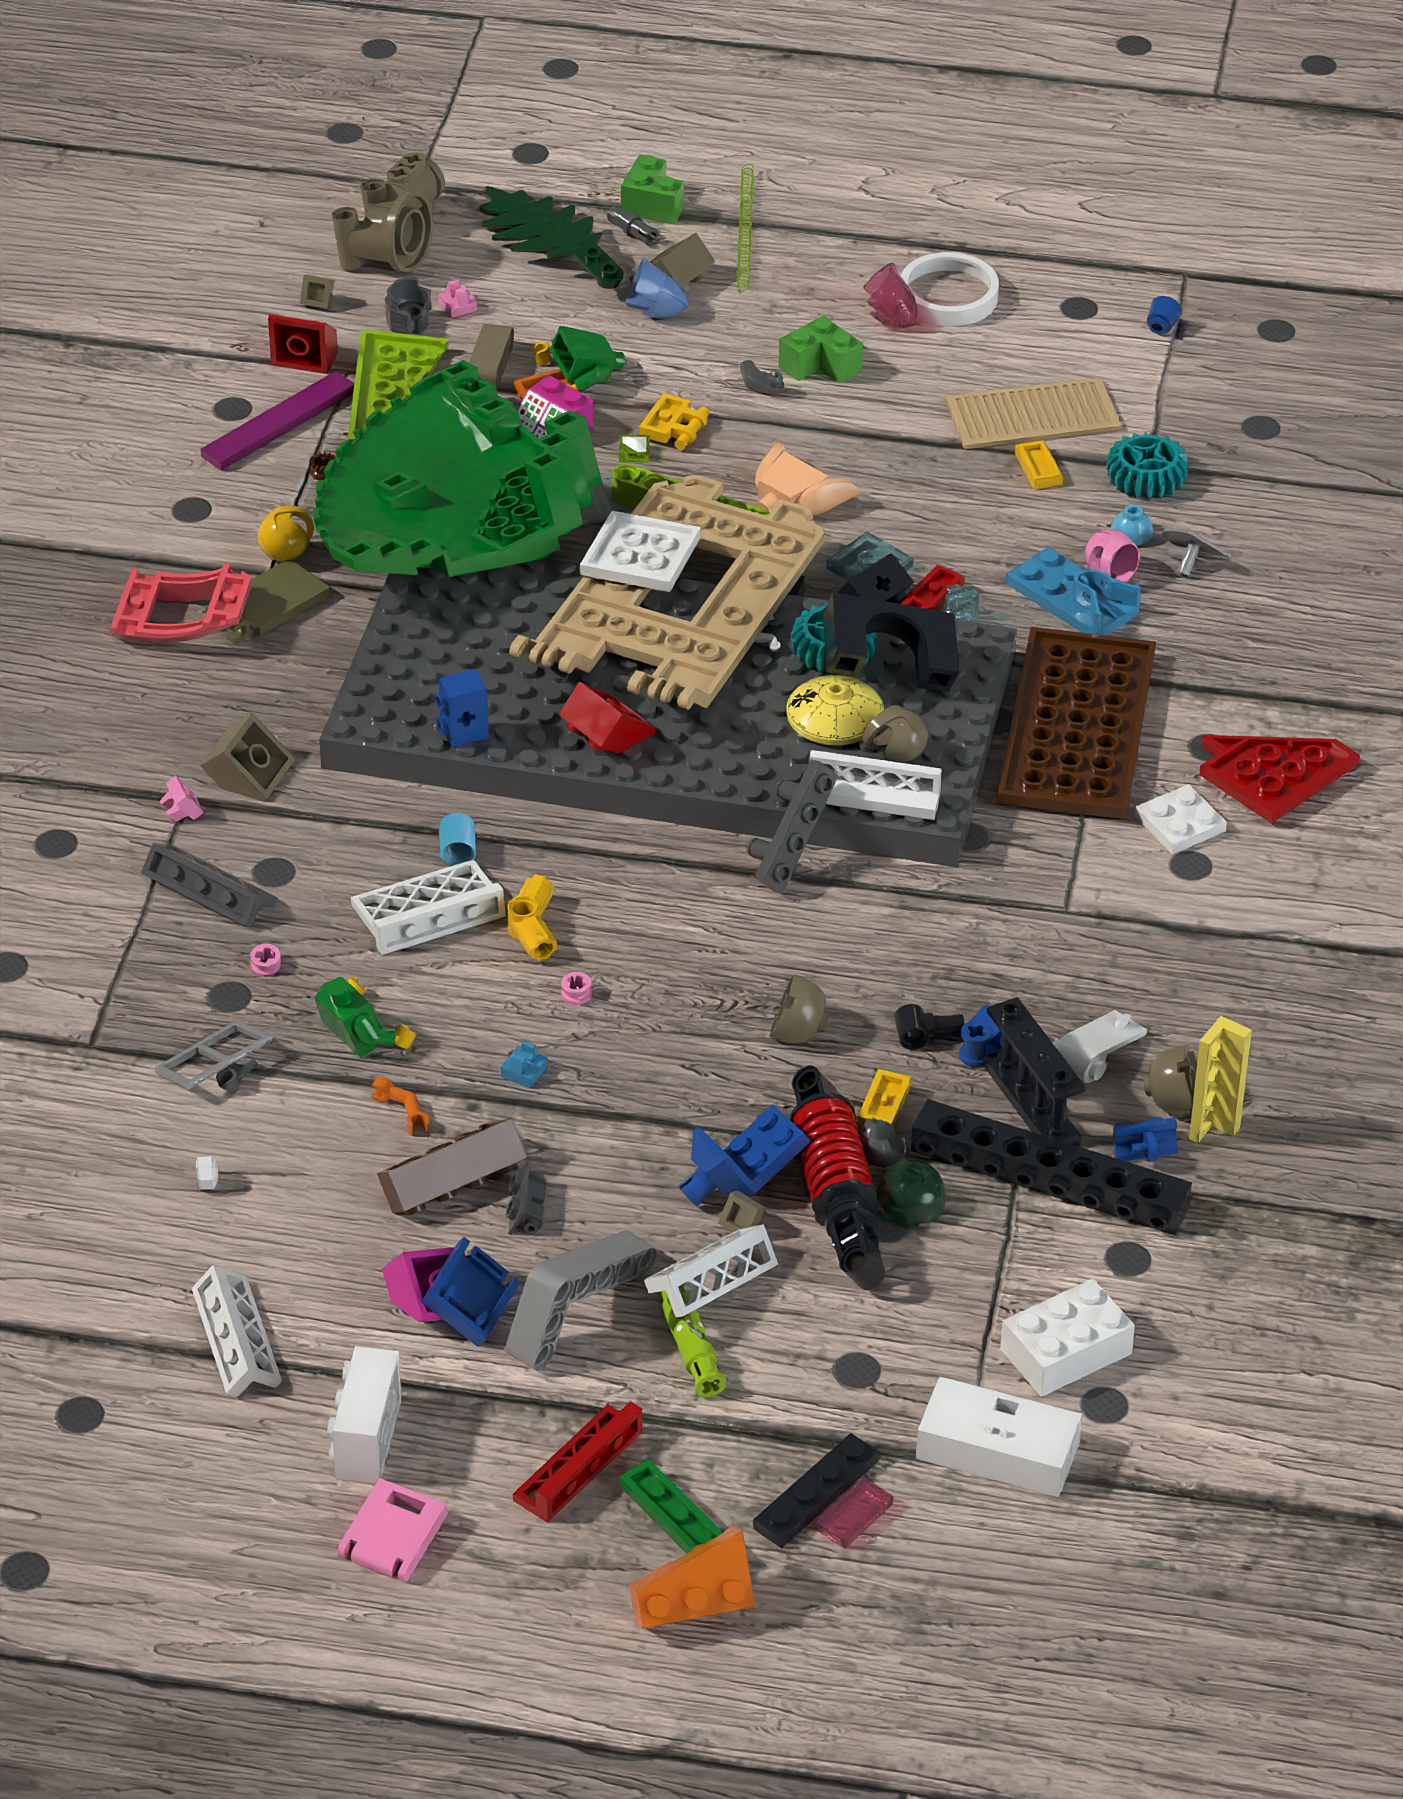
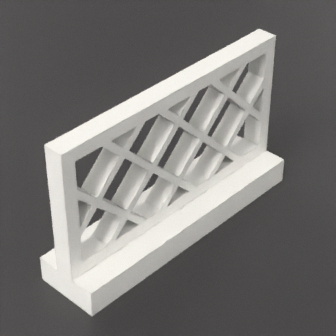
[351,860,506,955]

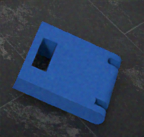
[421,1237,520,1346]

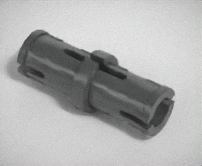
[607,205,659,246]

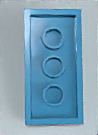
[1005,547,1141,636]

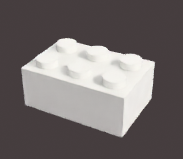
[1000,1278,1135,1397]
[327,1346,401,1484]

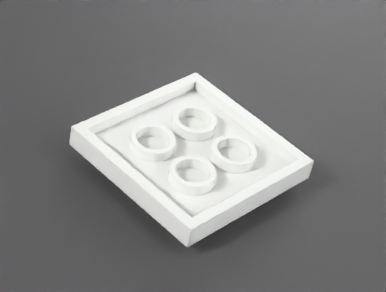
[580,511,701,592]

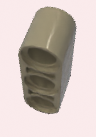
[469,323,514,388]

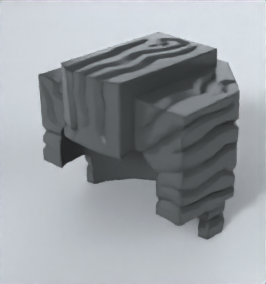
[385,277,432,334]

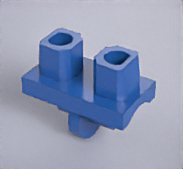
[1113,1117,1178,1162]

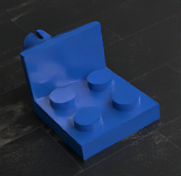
[678,1104,811,1207]

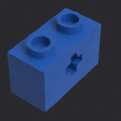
[435,669,489,747]

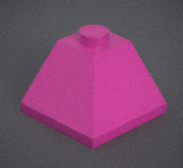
[382,1247,466,1322]

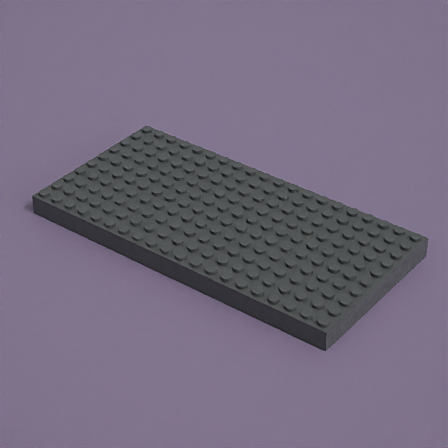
[319,559,1017,868]

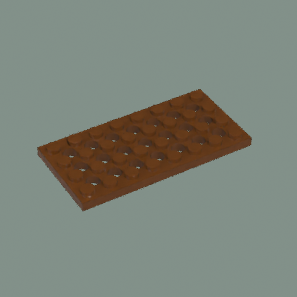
[997,627,1156,819]

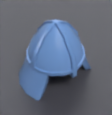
[625,257,689,318]

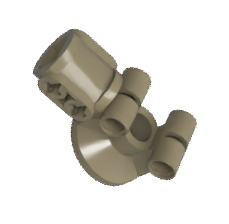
[331,152,445,273]

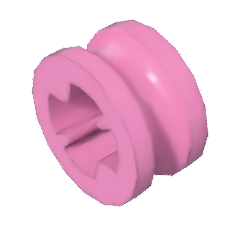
[250,944,281,975]
[561,972,592,1005]

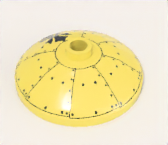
[787,675,884,745]

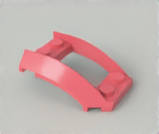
[110,562,251,643]

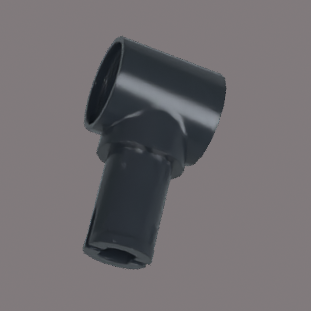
[894,1004,964,1050]

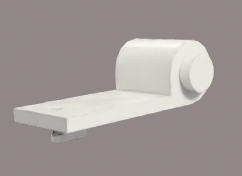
[1055,1010,1147,1083]

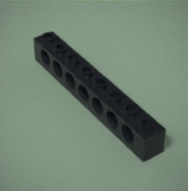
[911,1099,1192,1235]

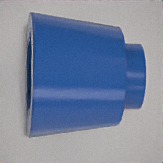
[1147,296,1182,334]

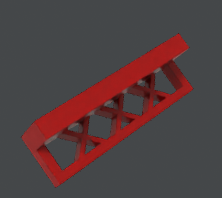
[513,1401,642,1523]

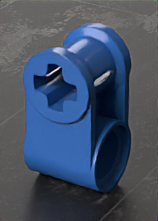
[959,1005,1002,1067]

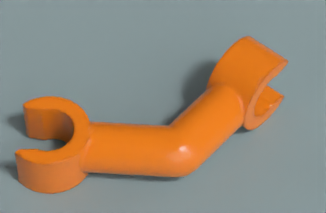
[371,1076,430,1136]

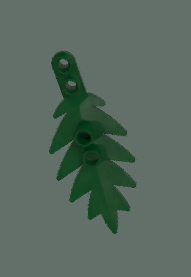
[479,186,624,289]

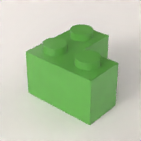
[621,154,684,225]
[778,316,863,383]

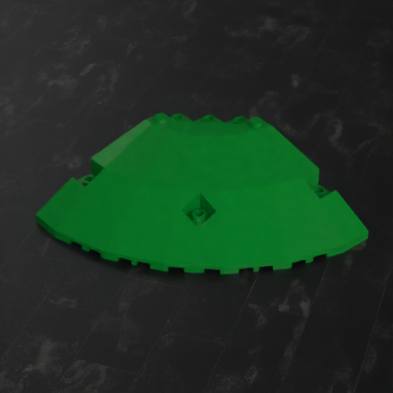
[313,360,602,577]

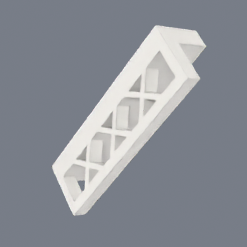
[809,750,942,820]
[644,1224,778,1317]
[191,1265,282,1397]

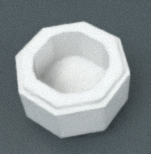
[196,1156,218,1190]

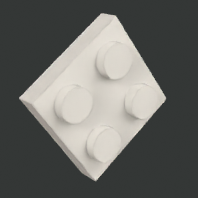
[1134,784,1227,854]

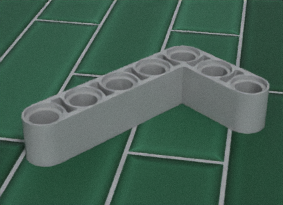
[506,1231,657,1371]

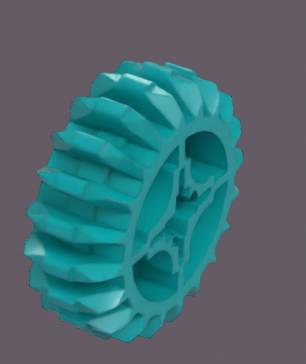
[1106,432,1189,500]
[791,602,878,675]

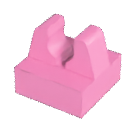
[438,279,478,318]
[160,776,204,822]

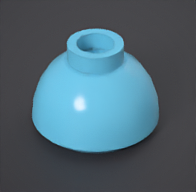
[1111,505,1153,546]

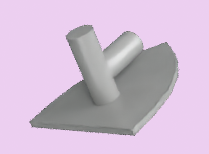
[1162,528,1231,577]

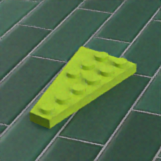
[348,329,449,442]

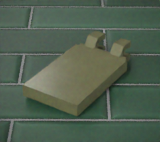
[205,559,331,644]

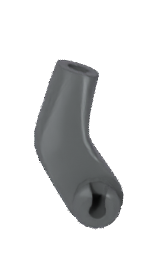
[740,360,784,394]

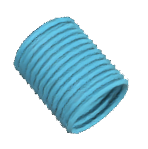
[439,813,476,866]

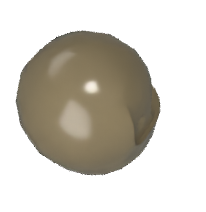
[862,705,928,763]

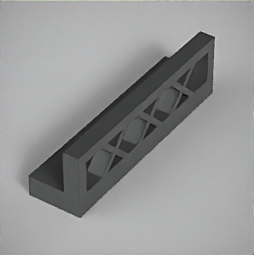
[141,843,278,927]

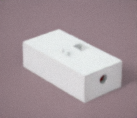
[916,1376,1082,1497]

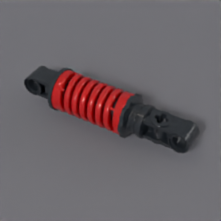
[789,1065,886,1290]

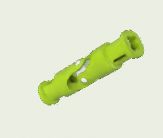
[656,1284,726,1398]

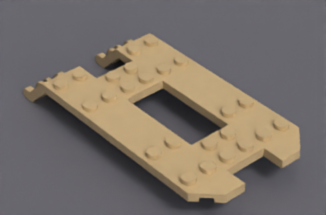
[509,475,825,710]

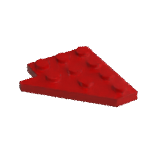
[1199,735,1360,823]

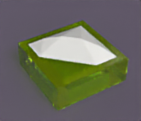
[619,435,650,462]

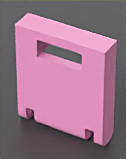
[338,1478,448,1582]

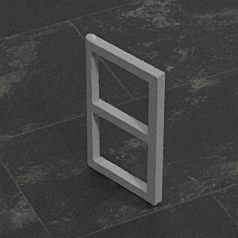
[154,1020,273,1090]

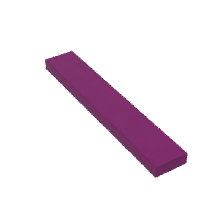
[201,371,354,470]

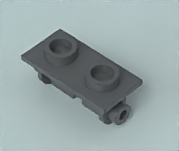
[506,1160,547,1235]

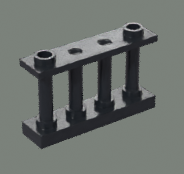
[983,997,1086,1146]

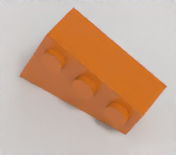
[629,1526,755,1629]

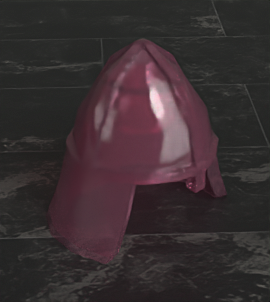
[863,262,918,328]

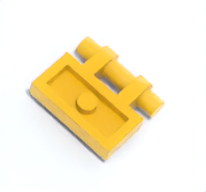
[639,393,710,450]

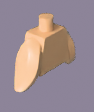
[755,441,860,516]

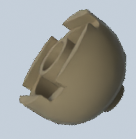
[769,974,830,1044]
[1143,1045,1197,1116]

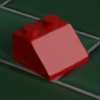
[268,314,338,374]
[559,682,657,754]

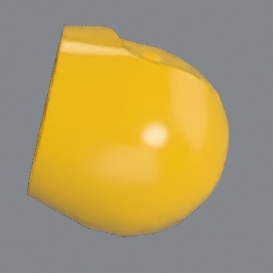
[257,506,314,562]

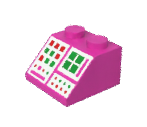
[517,375,593,439]

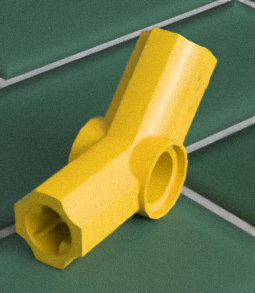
[507,874,557,962]

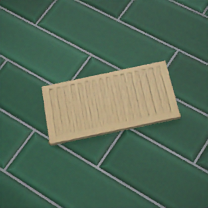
[945,377,1122,450]

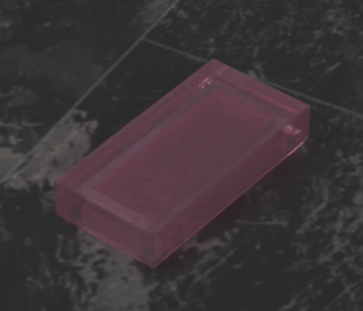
[816,1477,893,1549]

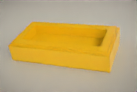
[1015,440,1063,490]

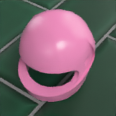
[1085,529,1140,583]

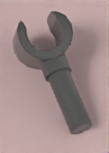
[216,1059,258,1093]

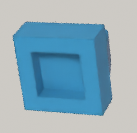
[500,1041,548,1089]

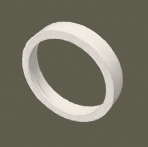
[900,252,999,327]

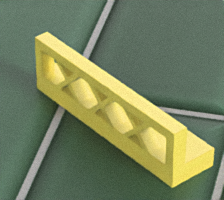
[1189,1016,1252,1143]

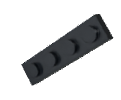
[753,1433,879,1549]

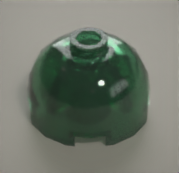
[876,1159,946,1229]

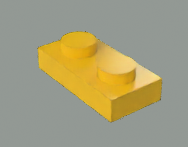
[857,1069,911,1127]

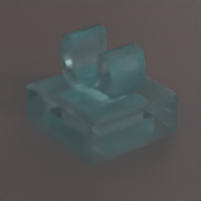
[945,584,979,621]

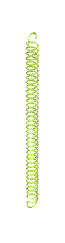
[736,164,754,293]

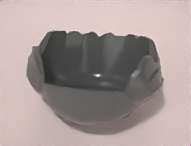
[859,1117,907,1167]

